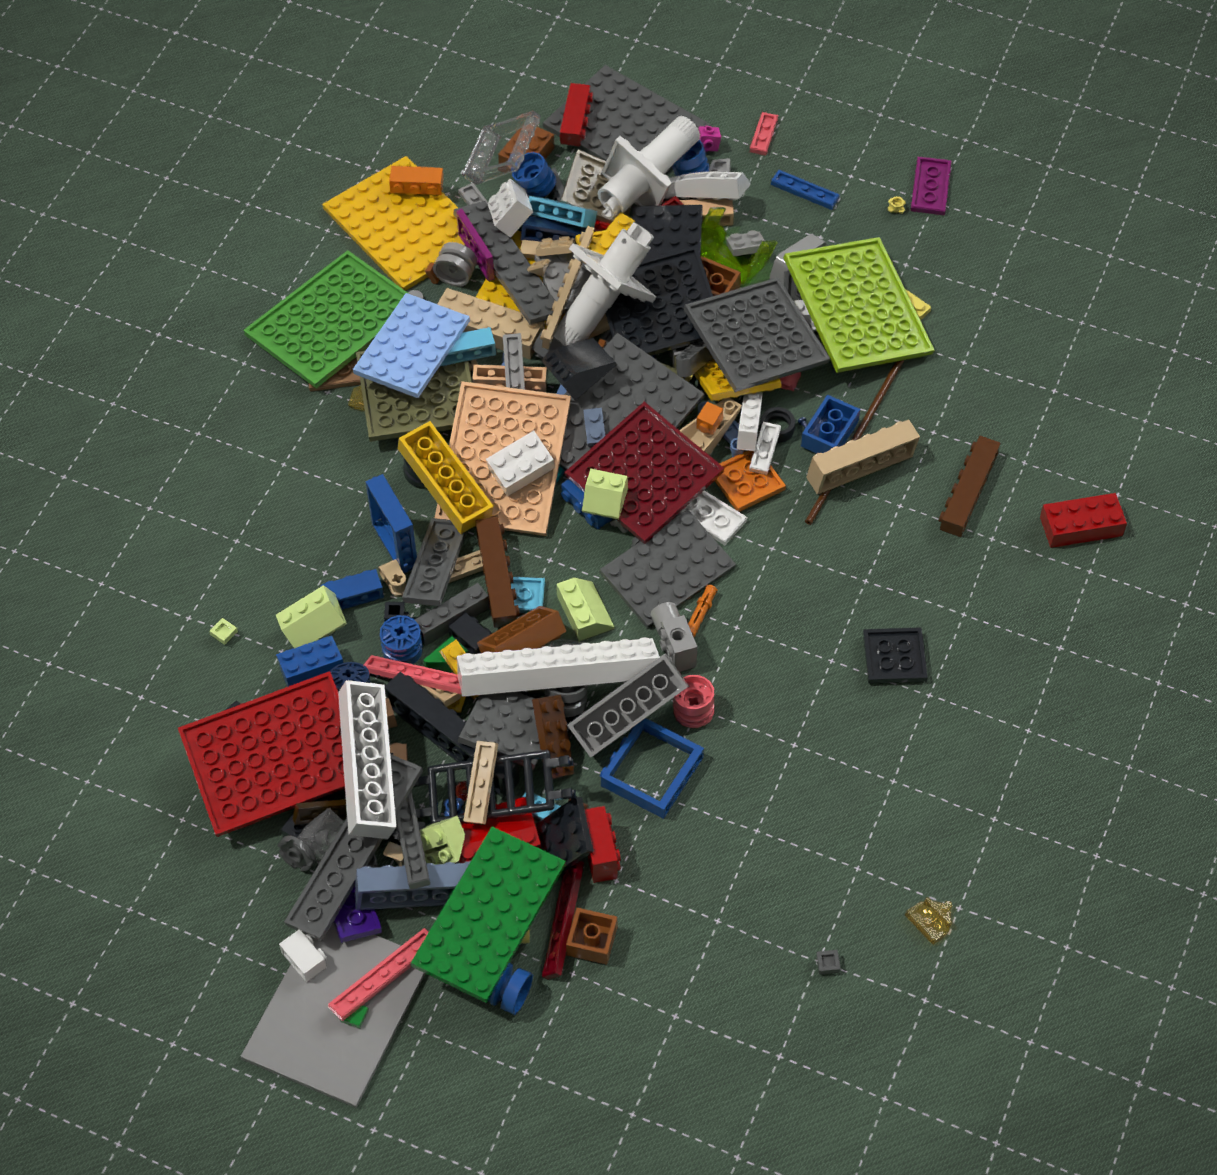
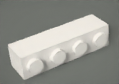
[737,392,763,451]

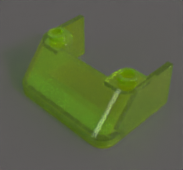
[701,207,777,286]

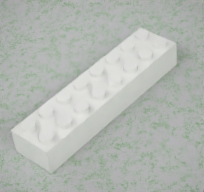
[338,680,396,839]

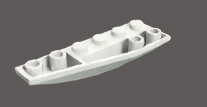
[665,172,750,200]

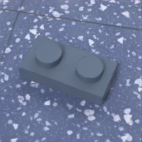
[583,408,605,447]

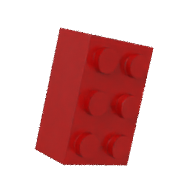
[585,806,621,883]

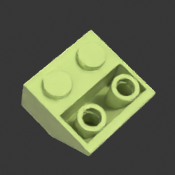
[420,816,465,865]

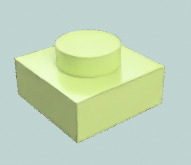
[209,618,238,645]

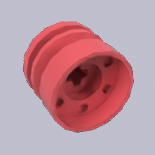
[673,675,714,728]

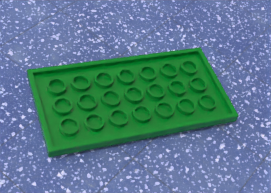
[411,827,566,1003]

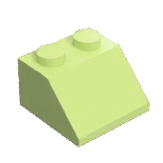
[582,469,628,520]

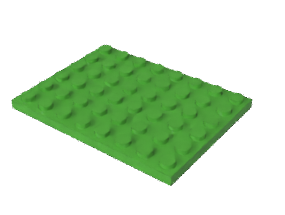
[243,250,411,388]

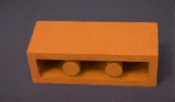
[389,166,444,195]

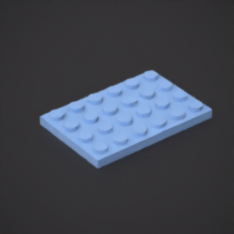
[353,293,470,398]

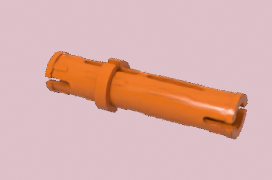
[688,585,718,637]

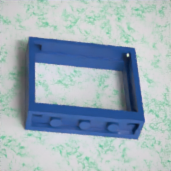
[365,474,417,573]
[600,718,704,819]

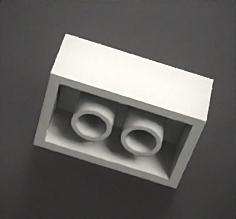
[488,179,533,237]
[486,431,555,497]

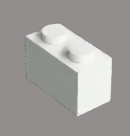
[279,930,327,982]

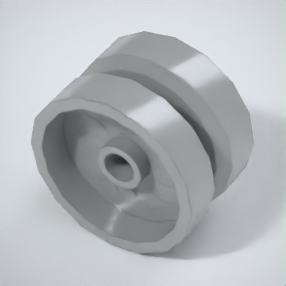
[433,242,477,287]

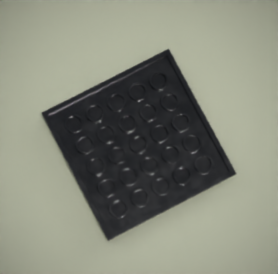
[605,246,713,356]

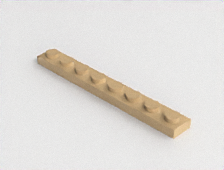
[540,226,594,349]

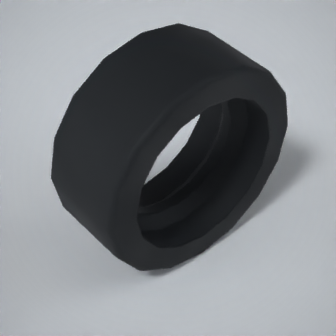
[760,407,795,443]

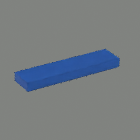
[771,170,840,210]

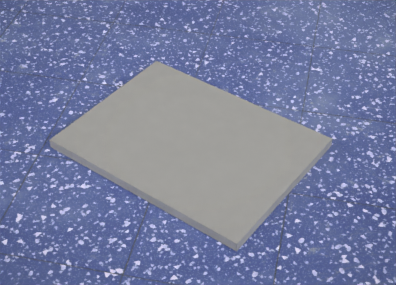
[240,922,426,1108]

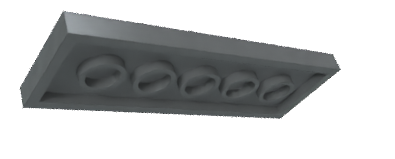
[402,518,468,606]

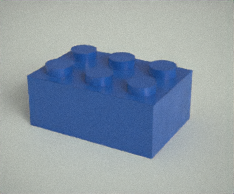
[801,395,860,453]
[276,635,344,687]

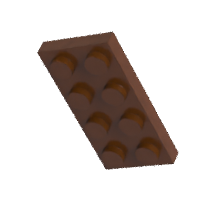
[532,694,574,779]

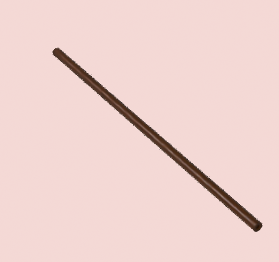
[805,324,924,525]

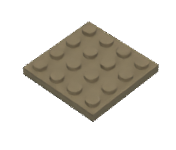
[560,150,632,224]

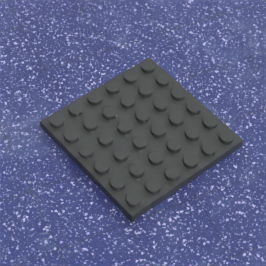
[684,277,830,392]

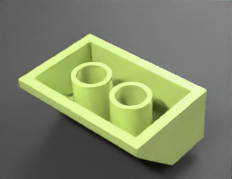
[557,578,614,641]
[276,585,347,648]

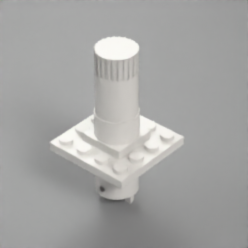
[598,116,700,219]
[554,222,656,346]

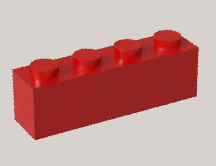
[560,83,593,146]

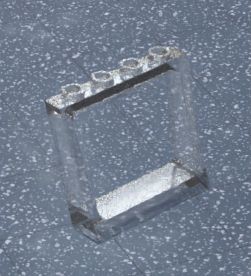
[461,110,541,185]

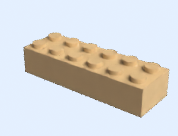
[437,288,545,359]
[807,420,920,495]

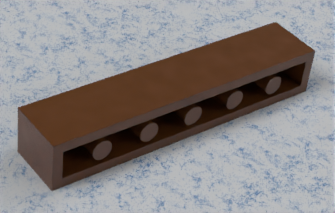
[938,436,1001,537]
[476,517,520,628]

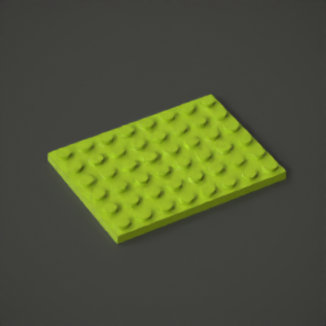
[783,237,935,373]

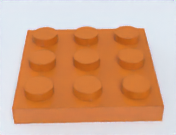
[715,450,786,512]

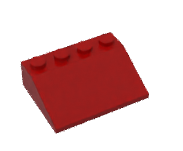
[459,797,541,863]

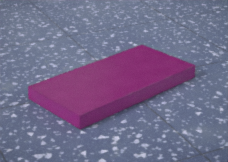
[910,157,952,216]
[456,209,494,282]

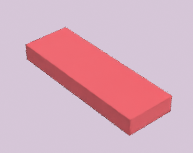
[750,112,778,155]

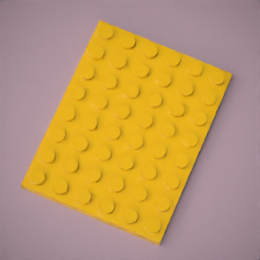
[322,156,465,291]

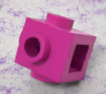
[698,126,721,152]

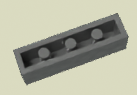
[415,583,490,646]

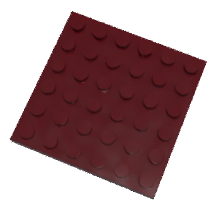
[565,402,724,544]

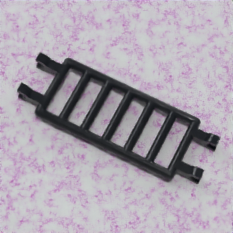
[413,750,576,824]

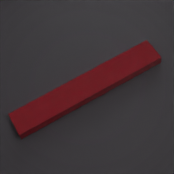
[542,861,584,980]

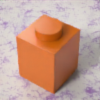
[696,402,723,435]

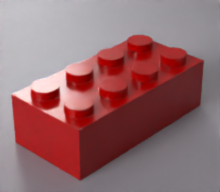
[1040,493,1127,548]

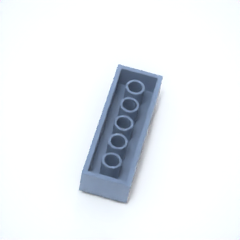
[354,861,471,910]

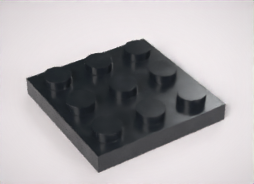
[863,627,928,683]
[536,796,594,875]

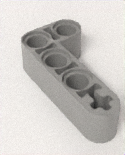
[769,234,827,284]

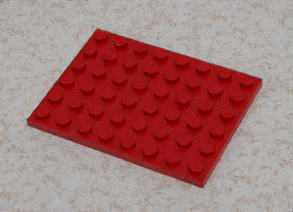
[178,671,345,837]

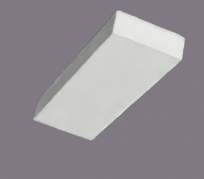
[749,422,781,475]

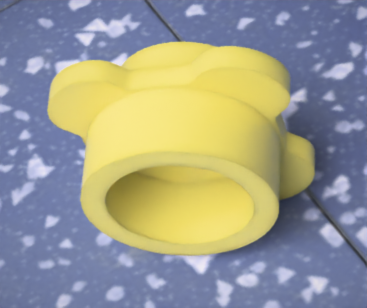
[888,197,906,213]

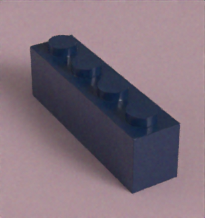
[521,216,587,244]

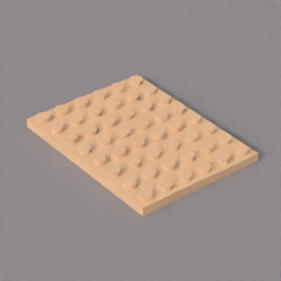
[435,381,571,536]

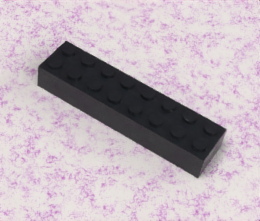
[384,672,520,798]

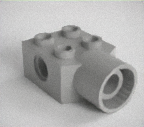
[651,602,697,672]

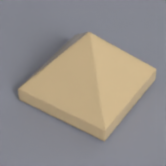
[527,259,550,276]

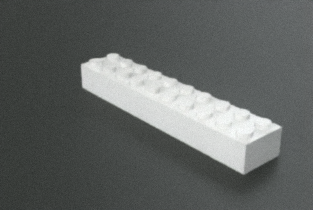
[457,637,660,697]

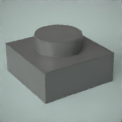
[816,950,840,974]

